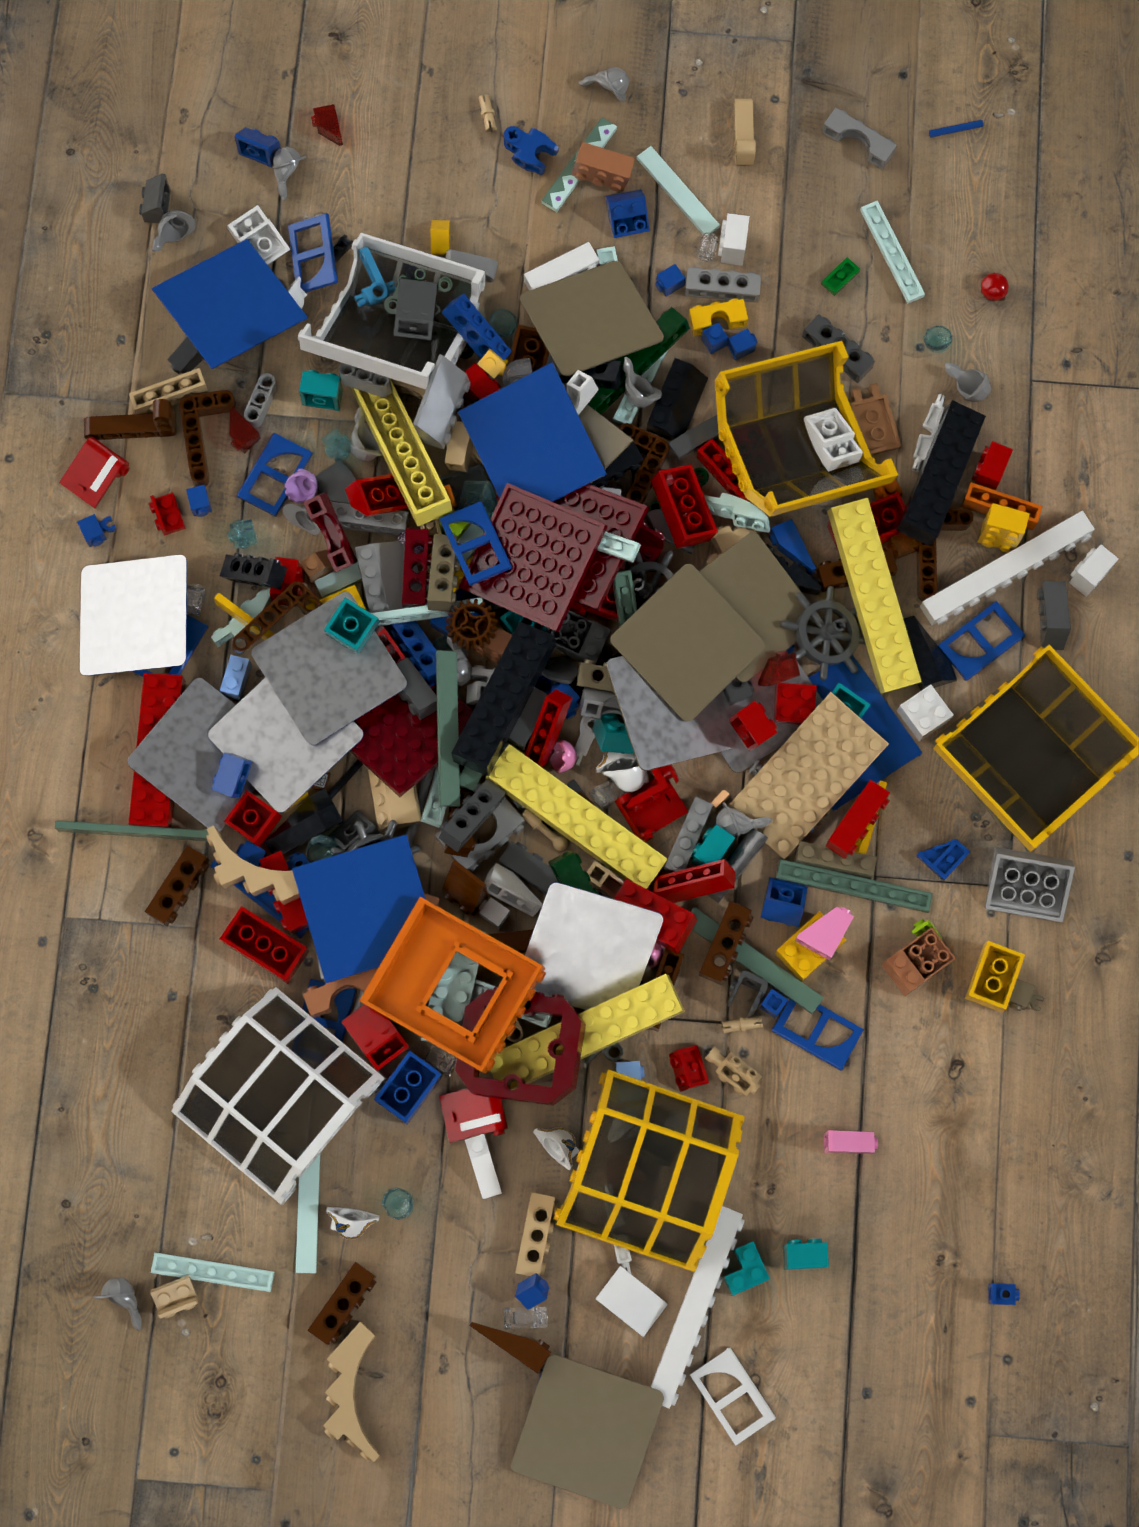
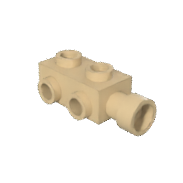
[705,1046,762,1097]

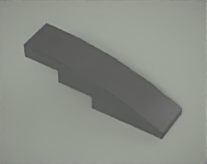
[669,409,739,460]

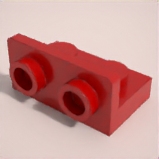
[149,493,186,536]
[669,1045,709,1092]

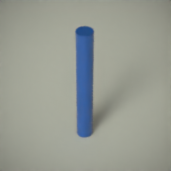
[929,120,983,138]

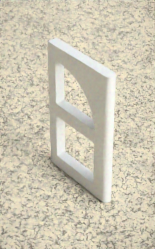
[690,1348,776,1446]

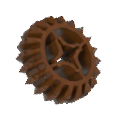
[446,599,498,651]

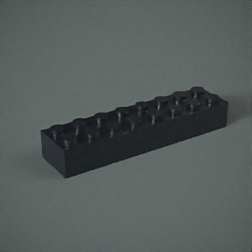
[896,400,986,546]
[451,622,556,777]

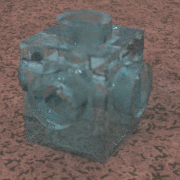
[321,428,351,462]
[227,519,257,549]

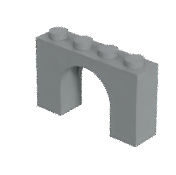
[435,797,525,873]

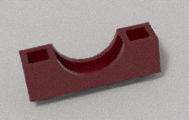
[303,492,358,572]

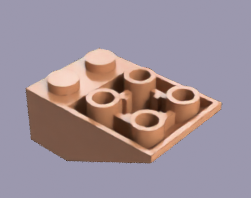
[881,927,956,996]

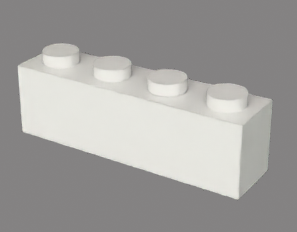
[524,242,599,291]

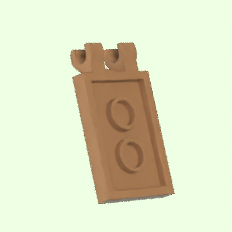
[850,383,901,456]

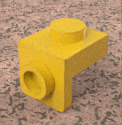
[477,349,508,379]

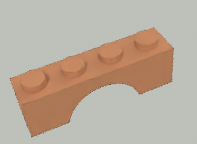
[303,967,379,1018]

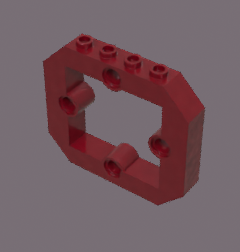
[455,987,586,1106]

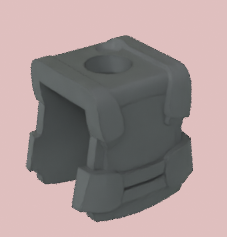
[726,970,768,1018]

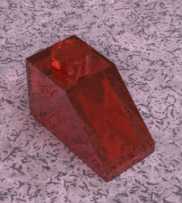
[311,104,343,146]
[229,407,261,454]
[758,650,800,686]

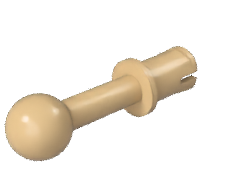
[521,809,568,851]

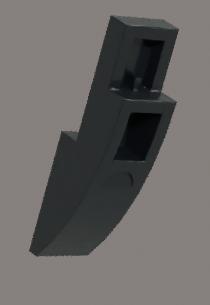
[766,544,822,595]

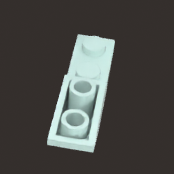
[704,493,770,533]
[211,588,272,648]

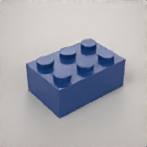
[374,1050,443,1125]

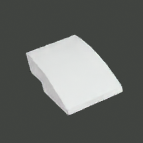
[227,205,290,265]
[804,408,863,472]
[596,1266,668,1337]

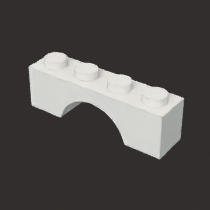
[566,370,599,415]

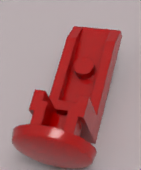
[626,764,679,812]

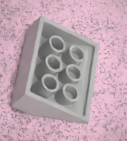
[413,354,470,449]
[355,541,421,613]
[985,847,1075,922]

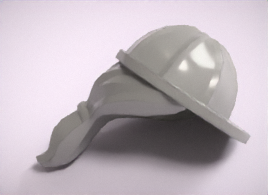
[578,67,629,102]
[272,147,307,201]
[151,209,196,252]
[623,357,662,408]
[945,362,991,402]
[350,407,383,462]
[447,636,472,686]
[716,802,773,837]
[94,1277,142,1331]

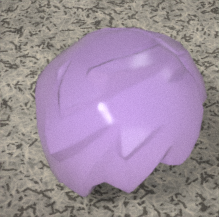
[284,469,318,503]

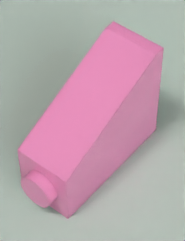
[795,907,854,960]
[824,1130,878,1154]

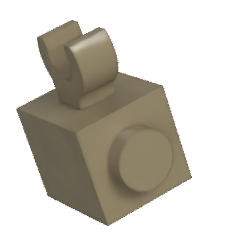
[1008,979,1045,1011]

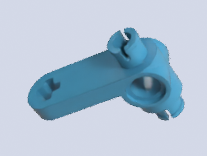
[354,247,396,307]

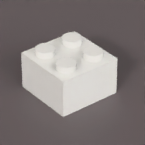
[718,213,750,266]
[1069,545,1118,597]
[897,684,954,742]

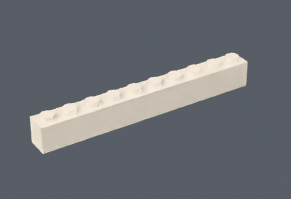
[920,511,1095,626]
[650,1206,745,1409]

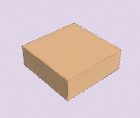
[711,790,729,812]

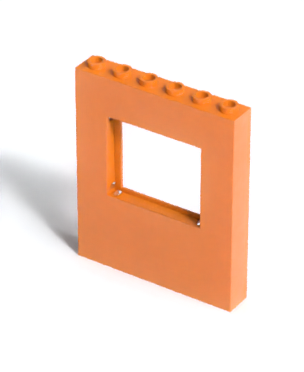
[359,897,546,1074]

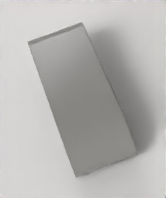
[445,250,498,282]
[338,363,392,397]
[244,373,277,428]

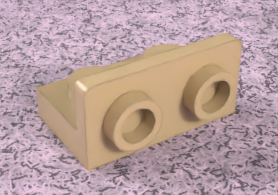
[151,1275,198,1319]

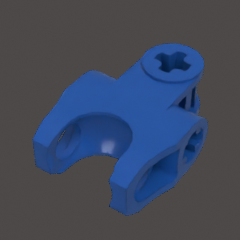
[504,126,559,175]

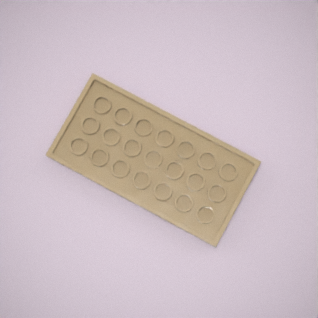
[728,692,889,860]

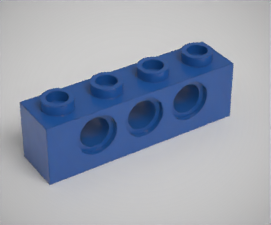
[442,294,512,360]
[388,621,437,687]

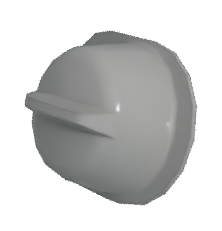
[283,504,321,535]

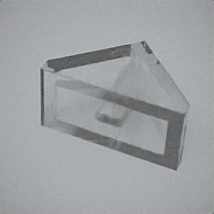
[424,1045,457,1077]

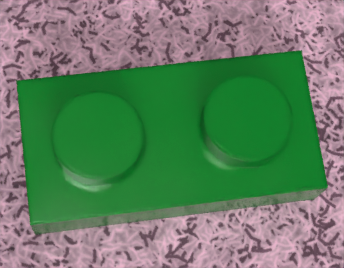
[821,257,860,296]

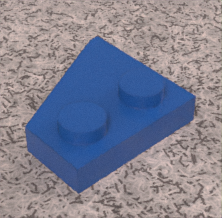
[916,839,970,881]

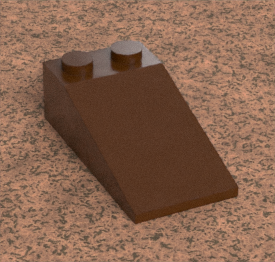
[442,860,488,916]
[469,1322,551,1373]

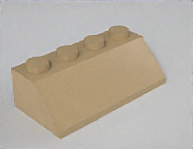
[368,769,421,831]

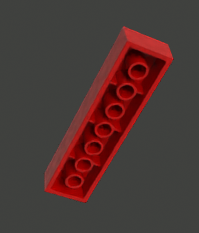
[128,673,186,828]

